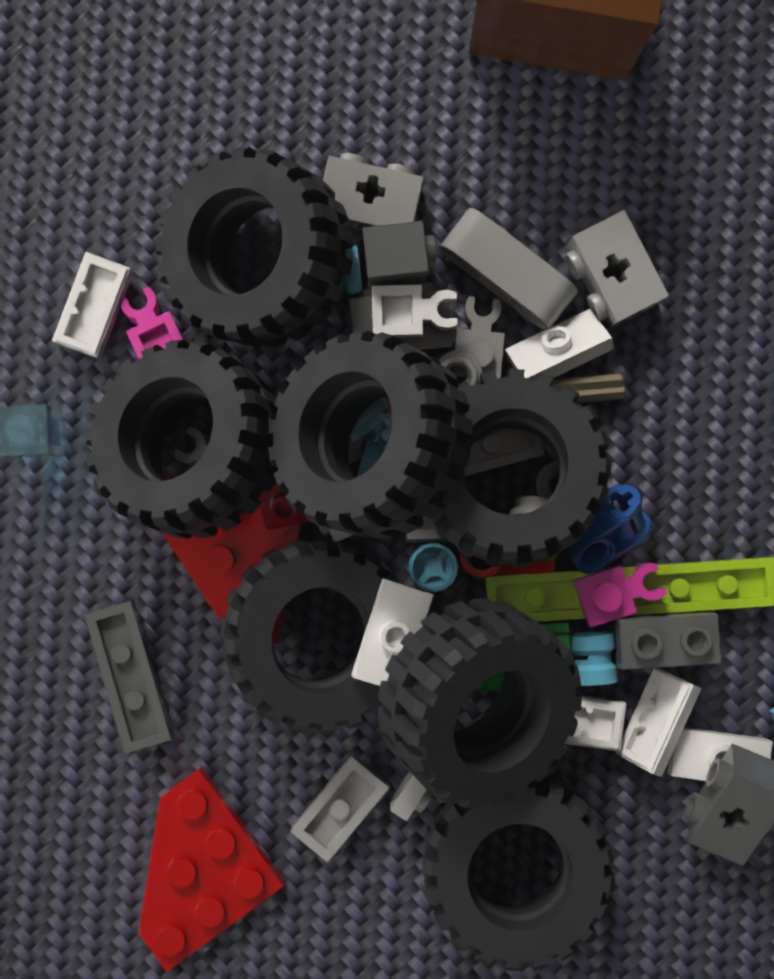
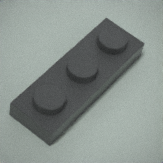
[84,600,174,754]

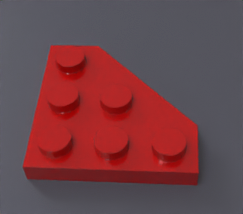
[162,476,302,645]
[139,766,285,972]

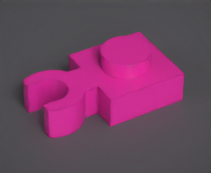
[120,287,183,359]
[573,563,667,628]

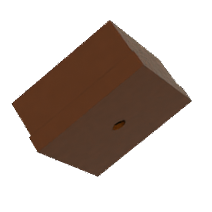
[468,0,662,81]

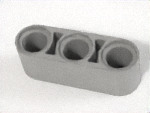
[439,208,578,330]

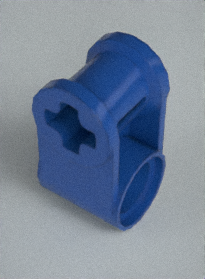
[564,484,652,574]

